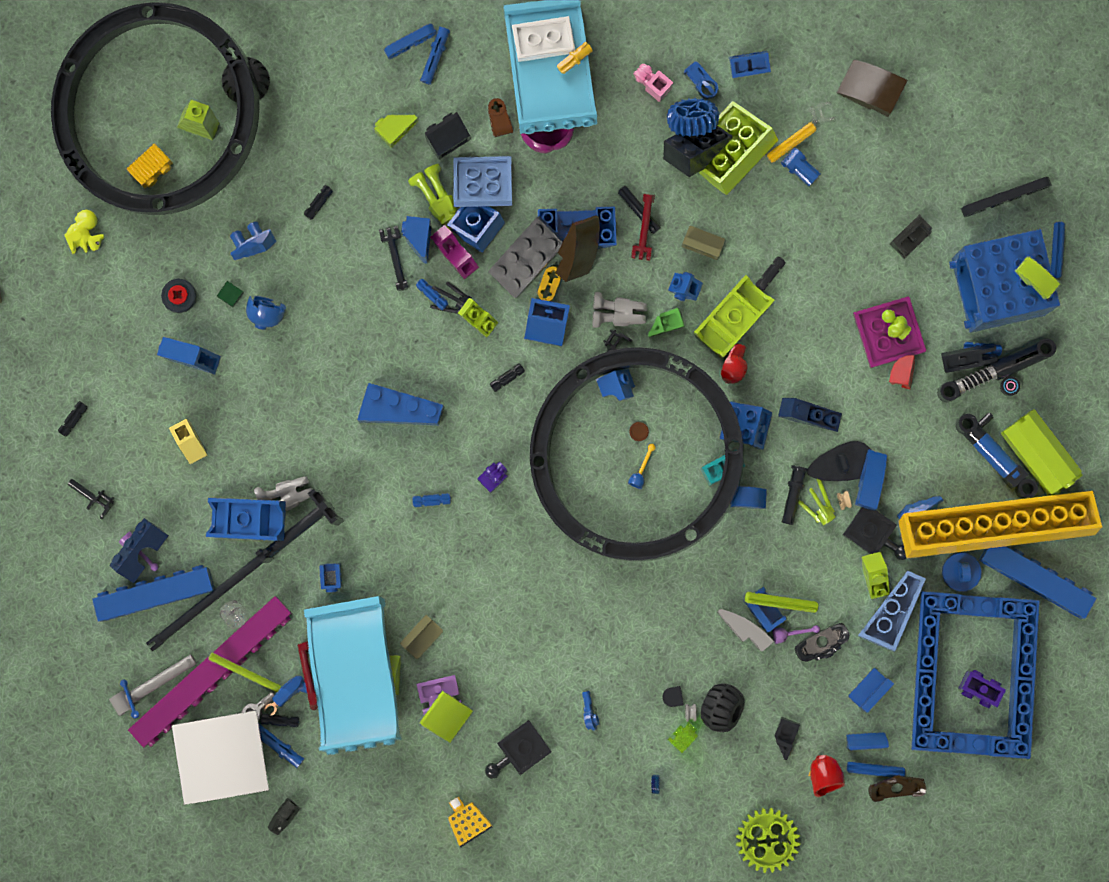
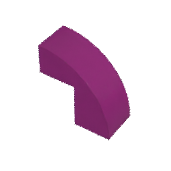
[430,225,479,279]

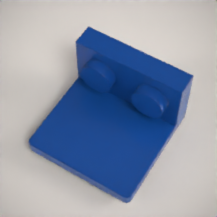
[720,402,772,450]

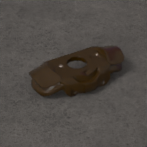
[868,775,926,802]

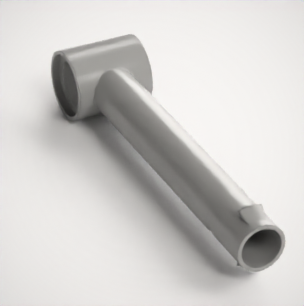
[109,654,197,716]

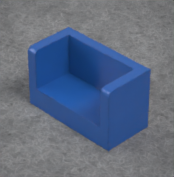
[744,587,787,633]

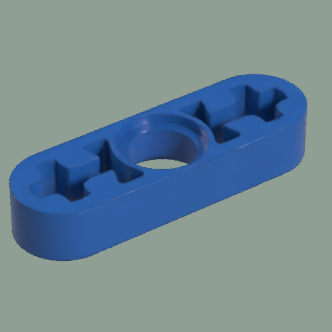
[384,24,437,59]

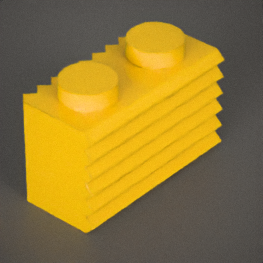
[127,143,173,189]

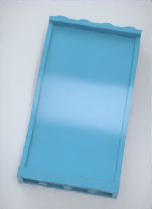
[504,0,597,134]
[304,596,401,755]

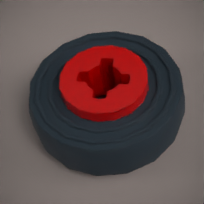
[161,278,197,313]

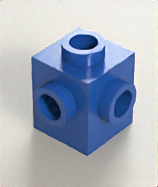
[668,272,703,301]

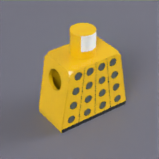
[448,796,493,848]

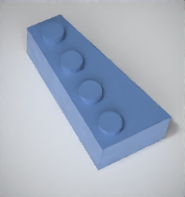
[858,571,926,652]

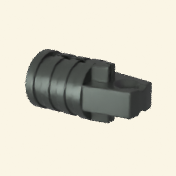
[268,798,301,835]

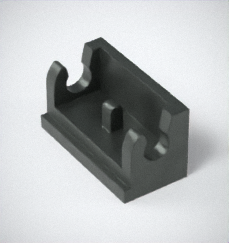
[890,214,932,259]

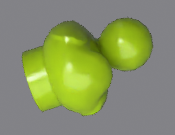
[882,310,911,340]

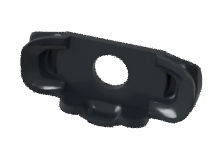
[795,623,850,662]

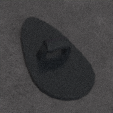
[807,441,871,481]

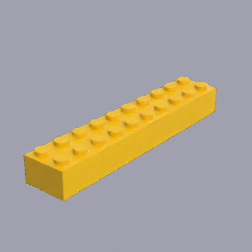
[898,491,1102,558]

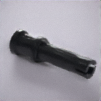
[781,465,808,525]

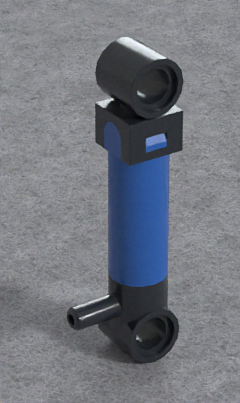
[955,413,1038,499]

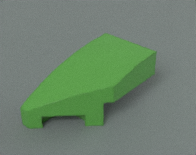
[648,308,685,337]

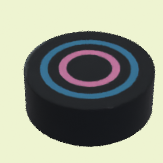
[1000,376,1020,396]

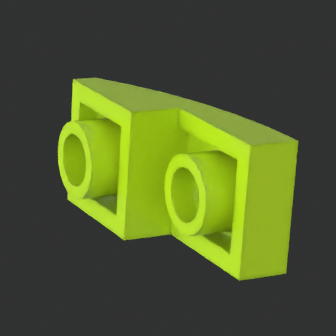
[1015,257,1060,299]
[458,298,499,337]

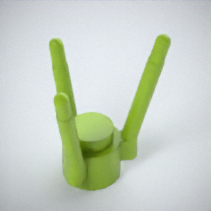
[798,479,836,525]

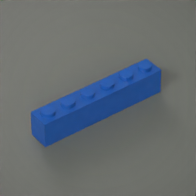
[979,546,1096,619]
[92,565,215,622]

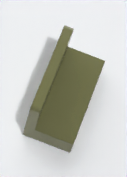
[681,226,725,260]
[399,615,443,659]

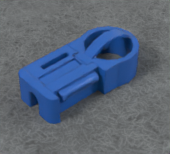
[684,61,718,99]

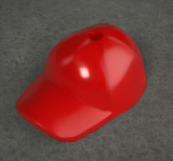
[721,344,748,384]

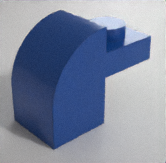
[730,486,767,509]

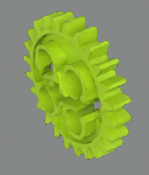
[735,808,800,873]

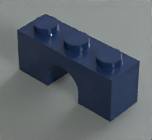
[109,518,169,583]

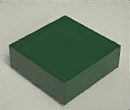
[216,281,244,308]

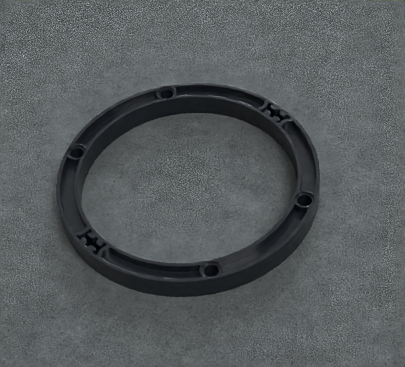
[51,2,260,215]
[530,347,744,561]

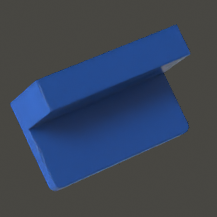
[848,668,894,713]

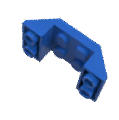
[538,206,617,249]

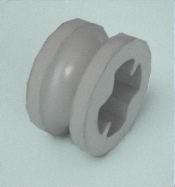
[685,704,696,722]

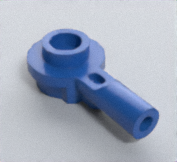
[582,691,599,731]

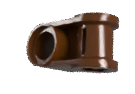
[488,98,513,138]

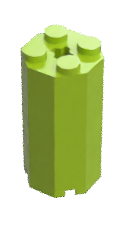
[1000,409,1083,496]

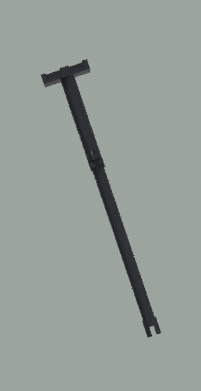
[146,488,344,651]

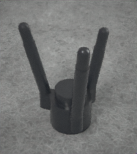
[430,282,472,314]

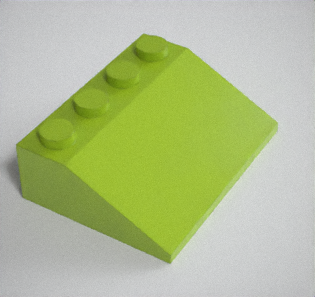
[699,101,778,195]

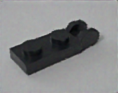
[941,343,998,373]

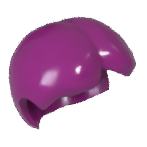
[521,127,574,154]

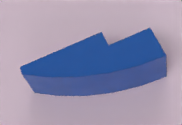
[855,450,887,510]

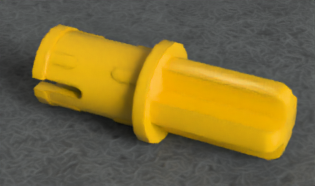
[557,42,593,74]

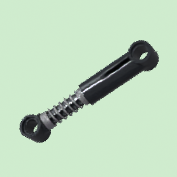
[937,338,1056,403]

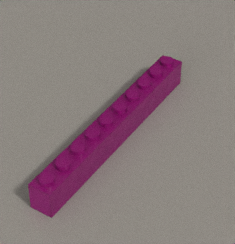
[128,596,293,748]

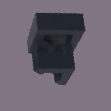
[774,717,800,760]

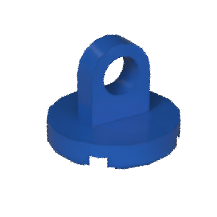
[942,553,982,592]

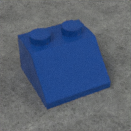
[447,206,505,253]
[402,216,432,263]

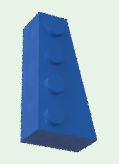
[357,383,444,426]

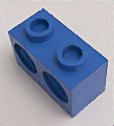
[729,51,771,78]

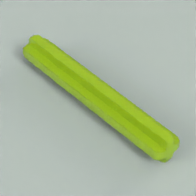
[745,592,819,613]

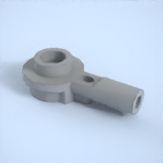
[241,692,274,720]

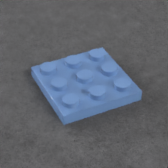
[454,156,512,207]

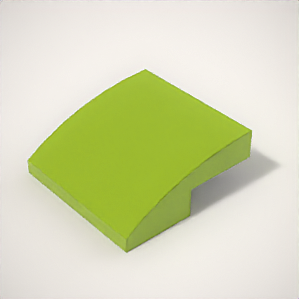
[419,691,473,743]

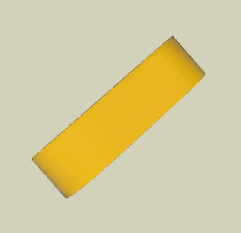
[538,266,561,302]

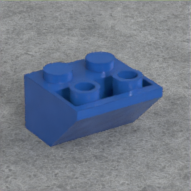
[524,298,570,346]

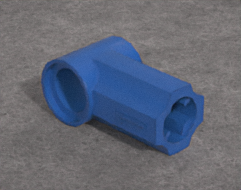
[781,148,820,187]

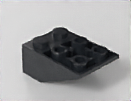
[663,126,733,177]

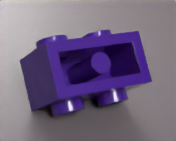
[958,669,1006,709]

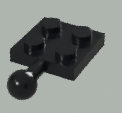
[842,507,907,560]
[485,720,552,779]

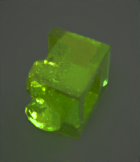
[667,722,698,753]

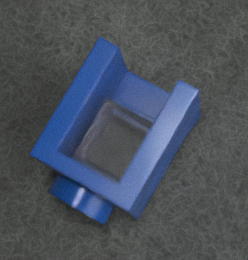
[319,563,342,592]

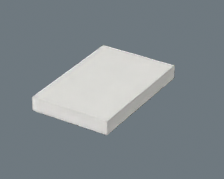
[512,16,575,62]

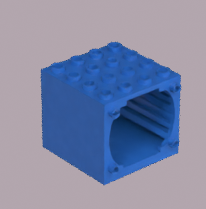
[949,229,1060,333]

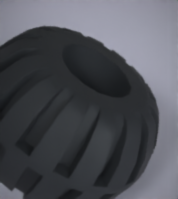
[222,57,270,103]
[701,683,744,732]

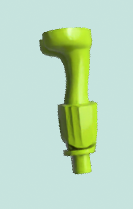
[408,163,457,231]

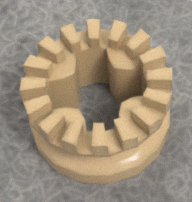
[837,491,852,510]

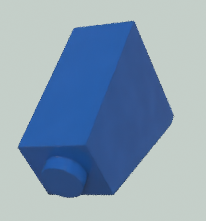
[157,337,221,375]

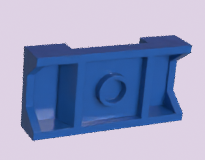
[206,498,286,541]

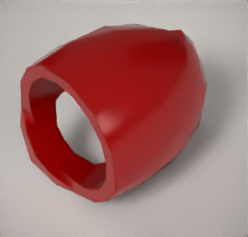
[808,755,845,797]

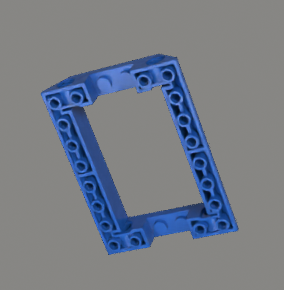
[911,591,1039,759]

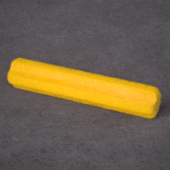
[767,122,817,163]

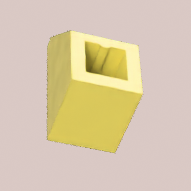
[169,419,208,464]

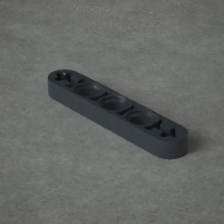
[961,176,1052,218]

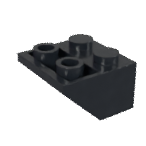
[425,112,471,160]

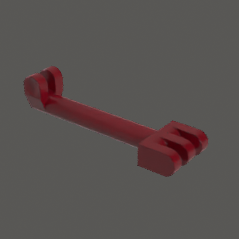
[631,193,655,261]
[297,641,318,711]

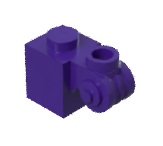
[477,461,508,493]

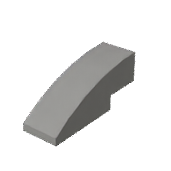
[717,609,774,652]

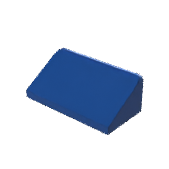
[846,732,889,750]

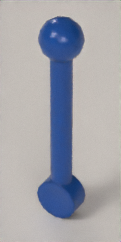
[120,680,140,719]

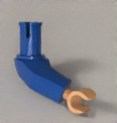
[264,676,316,715]

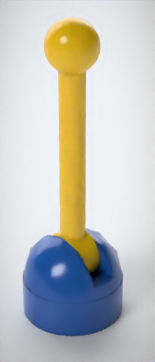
[628,444,656,489]

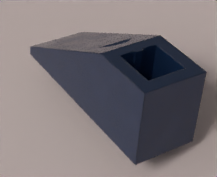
[778,398,842,432]

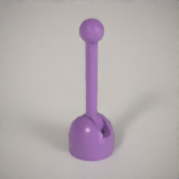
[119,531,158,571]
[772,625,820,644]

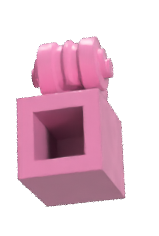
[633,63,673,102]

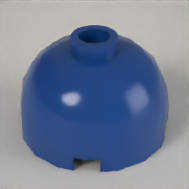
[246,296,286,330]

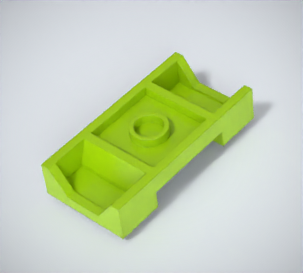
[693,275,775,359]

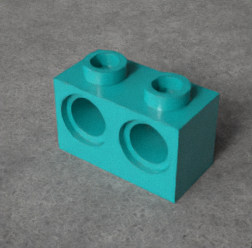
[700,449,745,486]

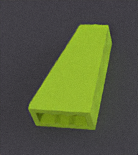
[177,100,219,140]

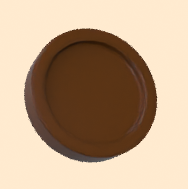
[629,422,649,441]

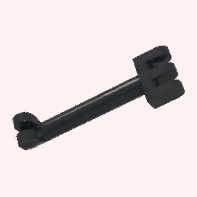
[379,225,408,291]

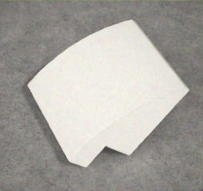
[172,711,269,804]

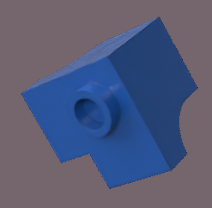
[596,369,635,401]

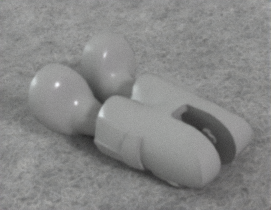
[592,292,647,328]
[254,476,312,511]

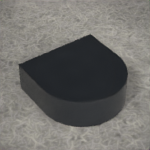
[662,686,684,707]

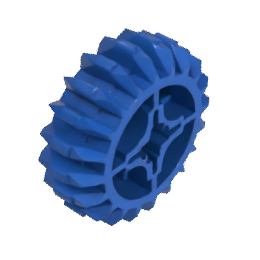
[667,98,719,137]

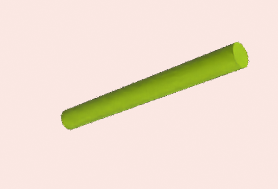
[209,653,281,692]

